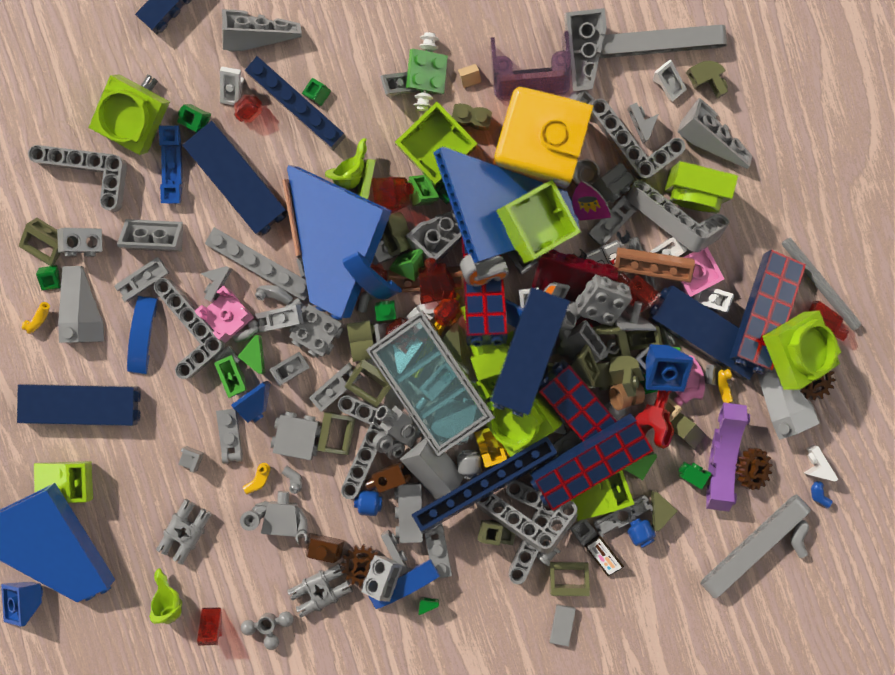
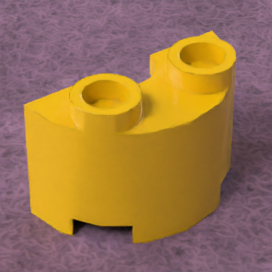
[474,428,510,468]

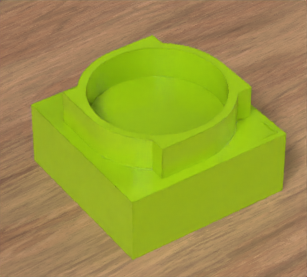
[88,74,170,155]
[395,102,478,187]
[664,161,738,214]
[496,179,580,263]
[762,310,841,390]
[470,330,515,381]
[486,391,563,457]

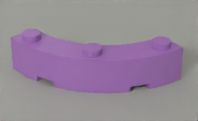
[706,402,750,512]

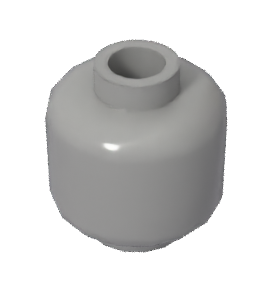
[457,450,482,479]

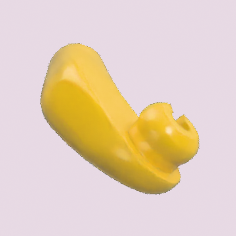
[22,302,50,334]
[717,369,733,403]
[243,463,270,495]

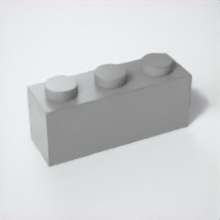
[394,482,423,543]

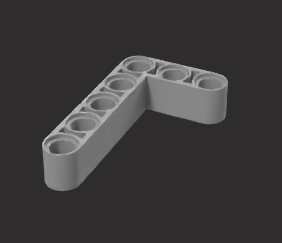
[591,99,686,180]
[28,145,127,212]
[627,180,729,252]
[154,278,225,379]
[338,395,386,499]
[505,479,558,584]
[476,494,577,554]

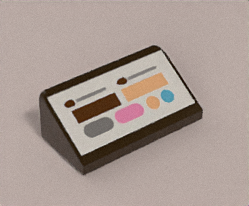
[584,535,624,576]

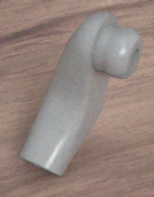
[255,285,293,305]
[791,520,809,558]

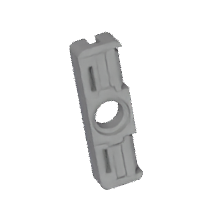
[593,495,653,537]

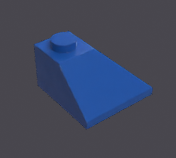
[646,344,694,392]
[231,381,271,423]
[1,582,43,627]

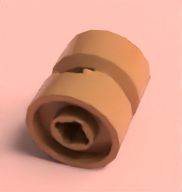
[608,382,645,410]

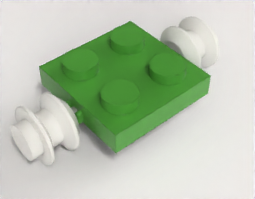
[406,32,448,111]

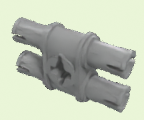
[156,499,212,565]
[287,563,353,618]

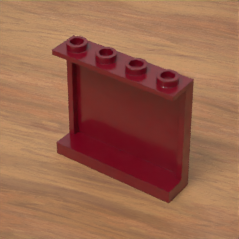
[531,249,618,327]

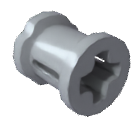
[536,540,561,566]

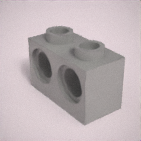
[57,228,102,257]
[361,555,403,602]

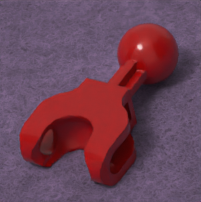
[634,390,674,449]

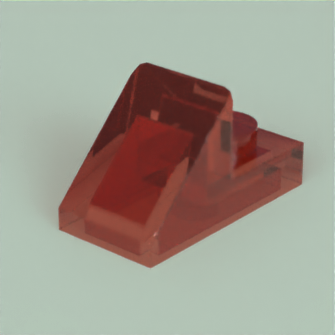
[197,608,222,646]

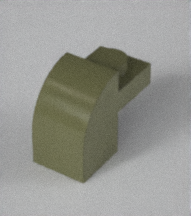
[686,61,728,99]
[609,356,645,397]
[477,520,515,546]

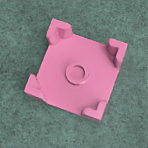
[680,247,724,297]
[195,285,254,343]

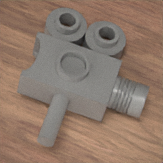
[372,397,428,460]

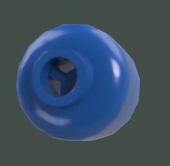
[354,490,382,516]
[627,518,656,548]

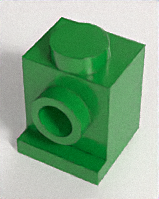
[177,104,211,132]
[375,300,397,322]
[678,462,711,490]

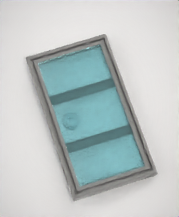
[366,311,495,456]

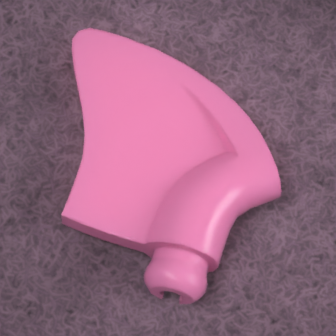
[674,355,705,406]

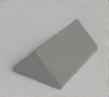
[117,219,183,252]
[400,438,464,499]

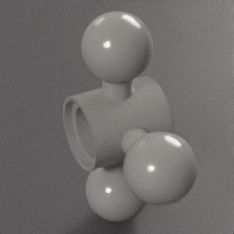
[241,611,293,650]

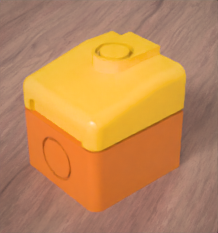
[492,87,593,190]

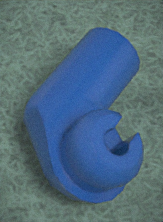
[811,481,833,509]

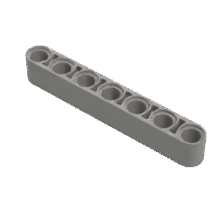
[599,25,727,58]
[700,494,811,598]

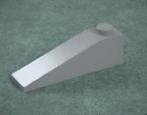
[564,8,607,91]
[222,9,302,52]
[678,98,752,169]
[406,209,462,270]
[58,266,104,343]
[757,367,820,440]

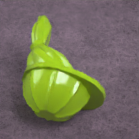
[325,138,367,190]
[149,568,182,624]

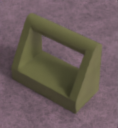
[19,218,69,267]
[592,323,631,361]
[344,360,391,408]
[317,411,356,455]
[549,562,590,596]

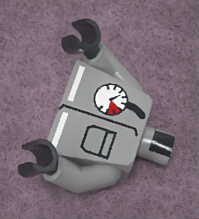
[573,230,630,283]

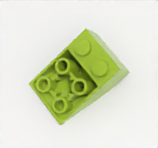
[34,461,93,503]
[570,470,634,521]

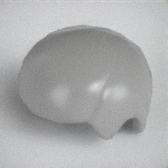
[572,159,600,186]

